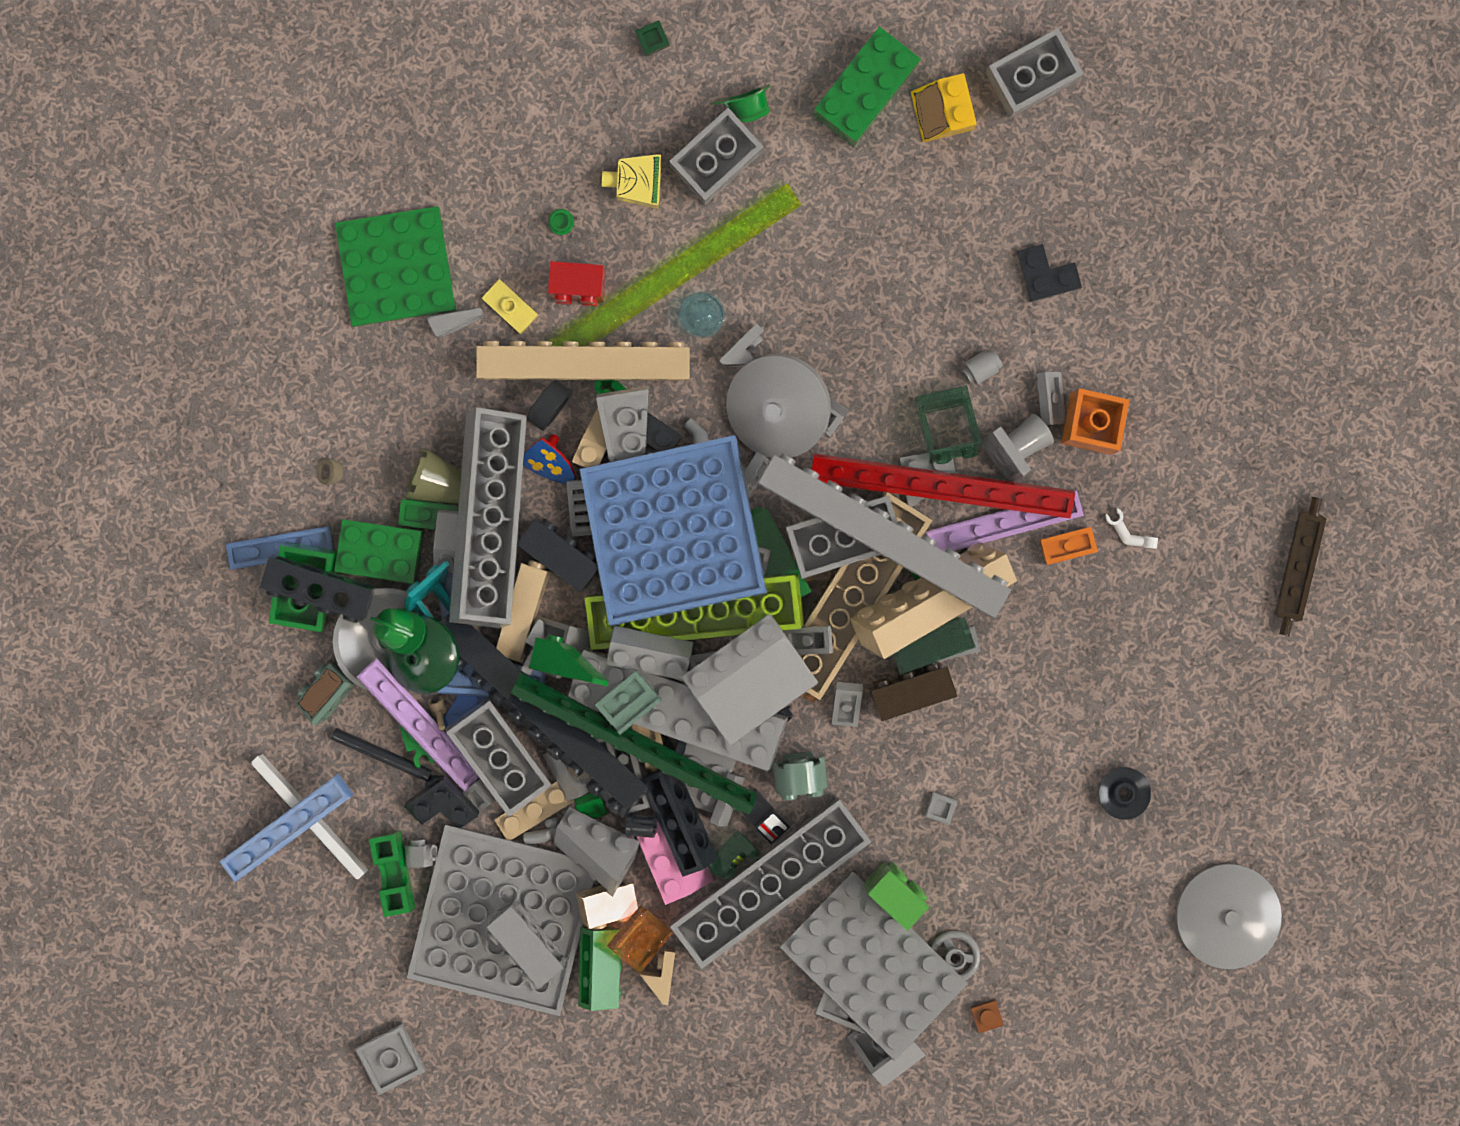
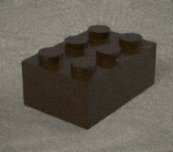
[868,661,958,722]

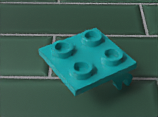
[404,561,451,618]

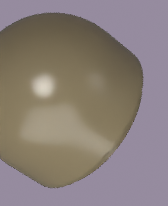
[316,459,343,485]

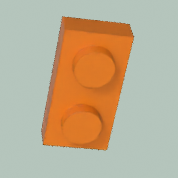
[1039,527,1098,565]

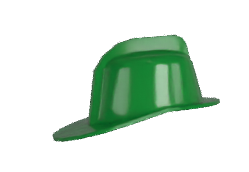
[709,84,771,123]
[370,608,426,655]

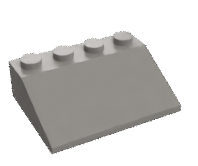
[682,614,818,746]

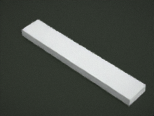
[251,754,368,879]

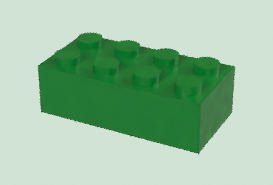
[813,26,921,147]

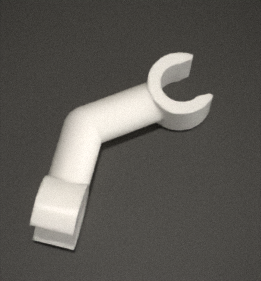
[1105,508,1158,549]

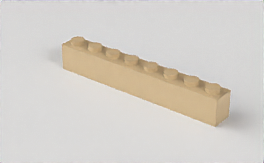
[477,341,690,381]

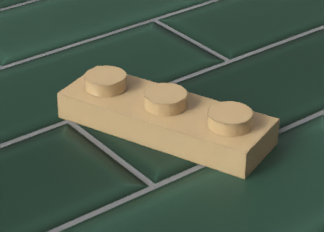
[494,781,574,840]

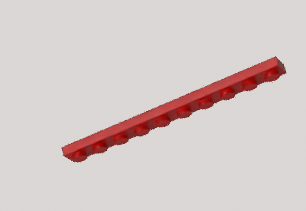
[811,453,1075,519]

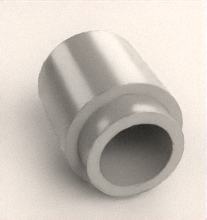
[962,349,1003,385]

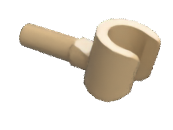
[427,696,447,730]

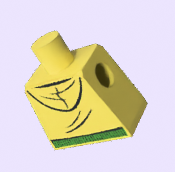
[602,155,662,209]

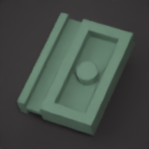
[595,670,662,734]

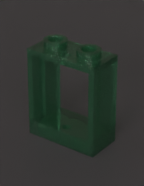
[915,385,982,464]

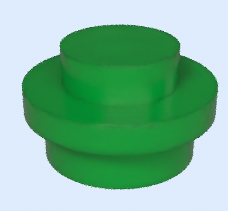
[548,209,574,236]

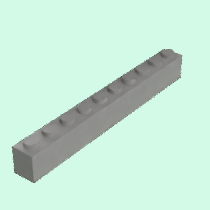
[758,454,1011,618]

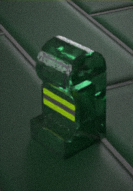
[709,830,761,879]

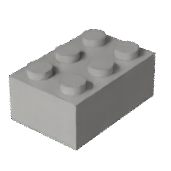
[985,28,1084,118]
[669,108,764,205]
[487,899,567,988]

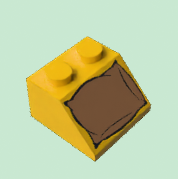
[910,73,977,143]

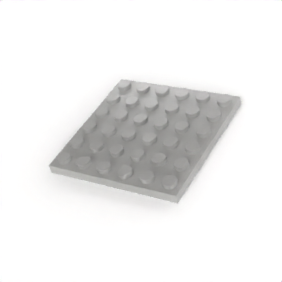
[407,824,594,1016]

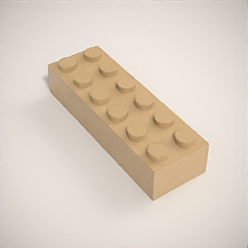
[850,543,1017,659]

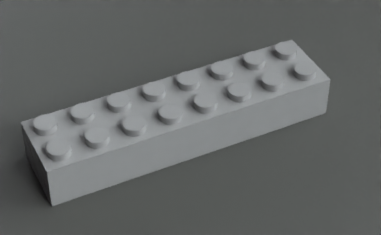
[449,407,527,628]
[568,648,788,771]
[670,797,871,969]

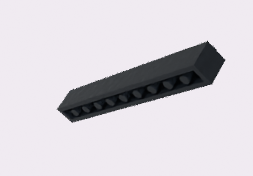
[440,613,648,817]

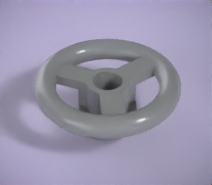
[930,931,980,980]

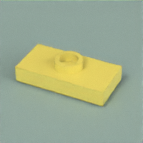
[482,279,539,334]

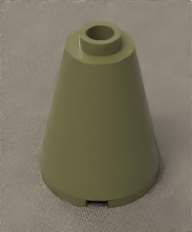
[405,448,461,505]

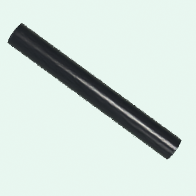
[331,728,432,781]

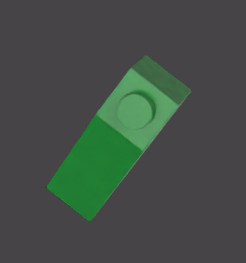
[529,635,608,686]

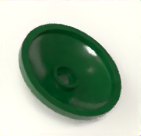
[385,615,459,694]

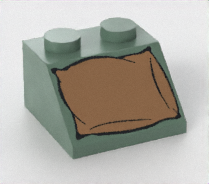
[296,662,356,726]

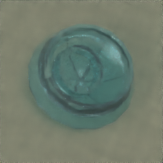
[679,292,725,338]

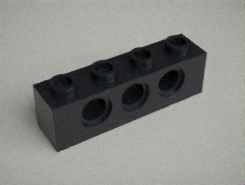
[259,554,376,623]
[640,769,718,877]

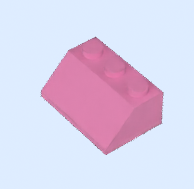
[637,820,714,905]

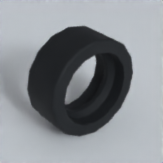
[526,380,572,431]

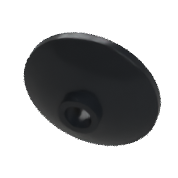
[1098,767,1151,820]

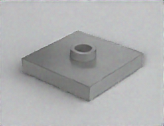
[355,1023,427,1095]

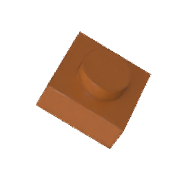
[970,999,1004,1034]

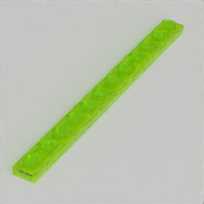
[549,183,802,347]

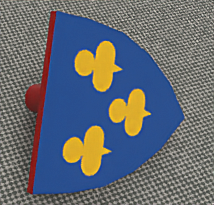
[523,434,577,484]

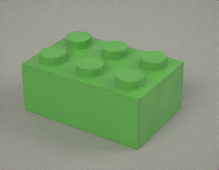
[864,861,929,931]

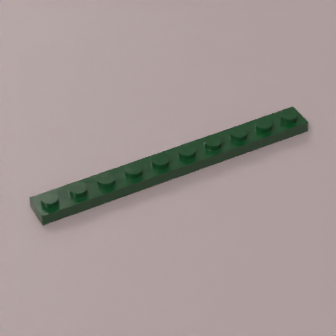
[511,672,757,815]

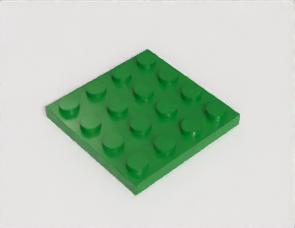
[335,206,456,327]

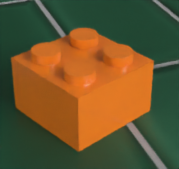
[1061,388,1129,455]

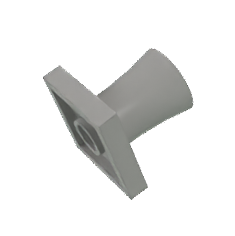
[979,414,1054,482]

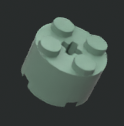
[772,752,828,800]

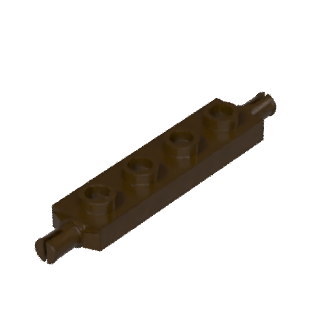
[1274,497,1327,637]

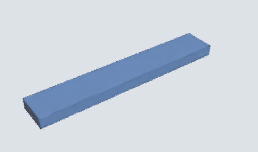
[219,774,354,882]

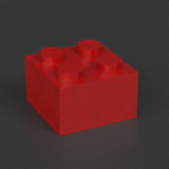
[548,261,606,307]

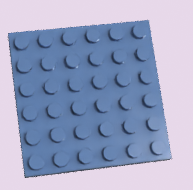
[580,435,767,626]

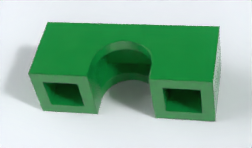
[369,830,416,917]

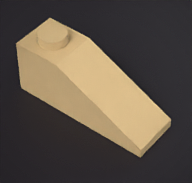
[572,408,608,468]

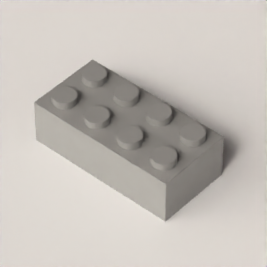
[786,495,898,579]
[445,697,552,817]

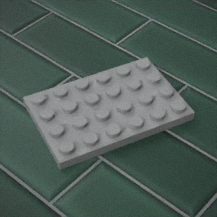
[780,872,968,1061]

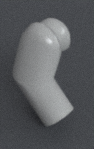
[683,418,708,444]
[524,817,559,845]

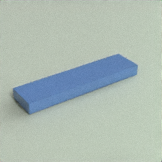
[226,526,334,570]

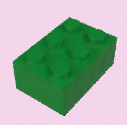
[334,519,425,584]
[268,542,337,632]

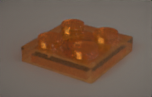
[607,905,673,974]

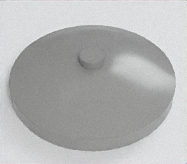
[726,354,831,458]
[333,588,435,691]
[1175,863,1282,969]

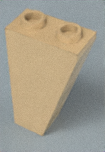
[496,560,551,662]

